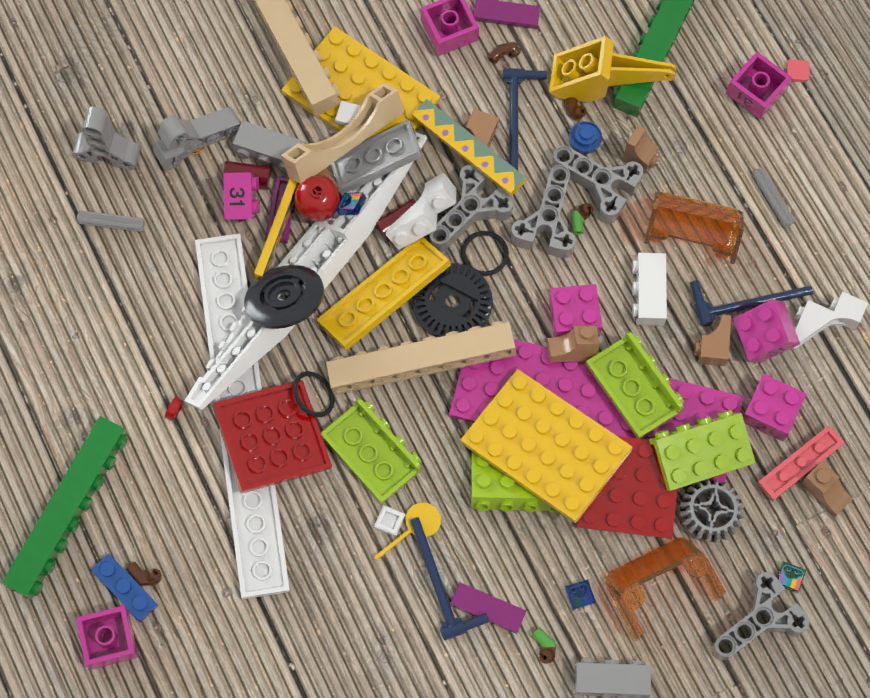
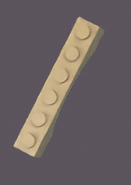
[281,83,404,184]

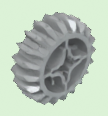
[679,479,745,543]

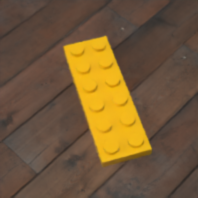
[316,237,451,351]

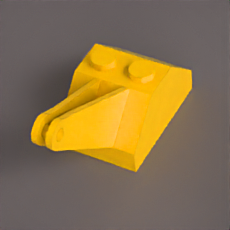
[549,36,676,103]

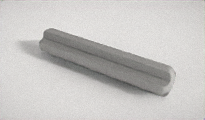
[752,167,795,227]
[77,211,145,232]

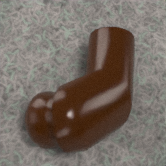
[488,42,521,64]
[565,97,586,120]
[126,562,162,586]

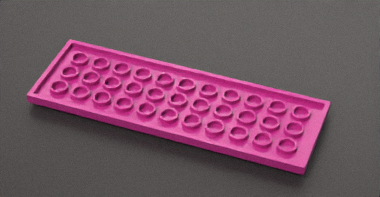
[449,339,744,486]

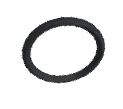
[461,231,509,276]
[293,371,335,417]

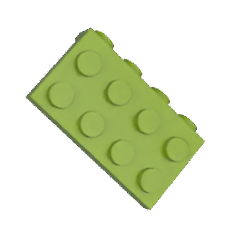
[585,332,684,439]
[321,398,422,505]
[649,410,756,491]
[471,452,558,513]

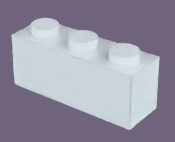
[632,253,667,326]

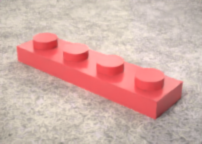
[757,425,845,502]

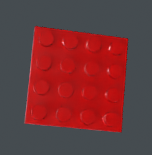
[212,380,332,494]
[576,436,677,539]

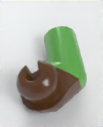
[571,203,594,235]
[532,627,556,664]

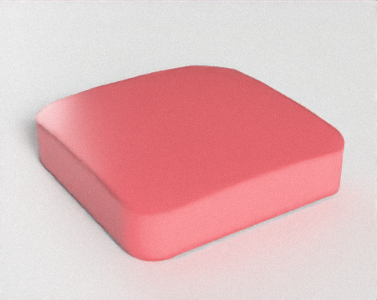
[787,59,810,82]

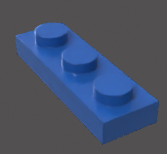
[91,553,159,622]

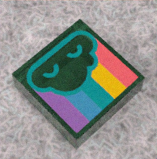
[777,561,806,593]

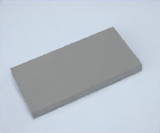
[331,120,423,195]

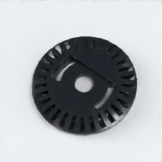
[412,263,493,337]
[244,265,324,329]

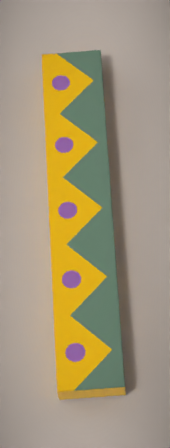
[412,99,527,196]
[254,178,300,280]

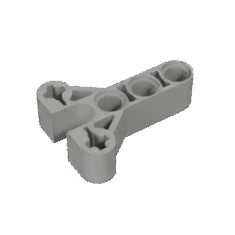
[72,107,141,170]
[153,107,241,170]
[552,146,643,224]
[429,165,513,252]
[510,165,576,258]
[711,572,809,661]

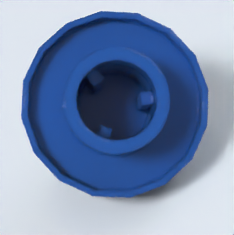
[569,121,602,154]

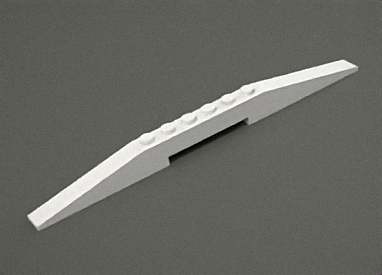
[184,133,427,410]

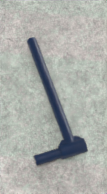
[503,68,547,170]
[690,280,813,327]
[410,517,490,641]

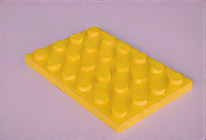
[281,26,441,140]
[460,369,632,524]

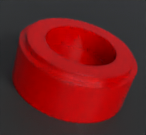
[165,397,184,421]

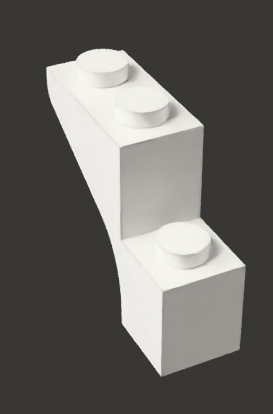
[386,173,457,250]
[791,292,868,349]

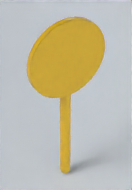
[374,502,441,560]

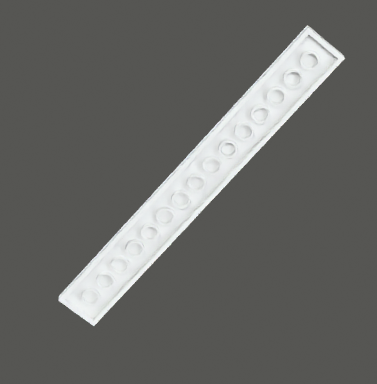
[195,233,290,599]

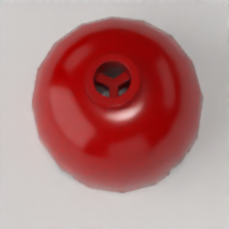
[295,175,340,222]

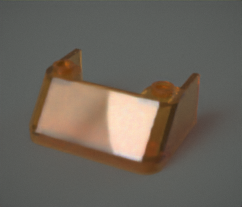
[644,192,744,264]
[605,538,726,642]

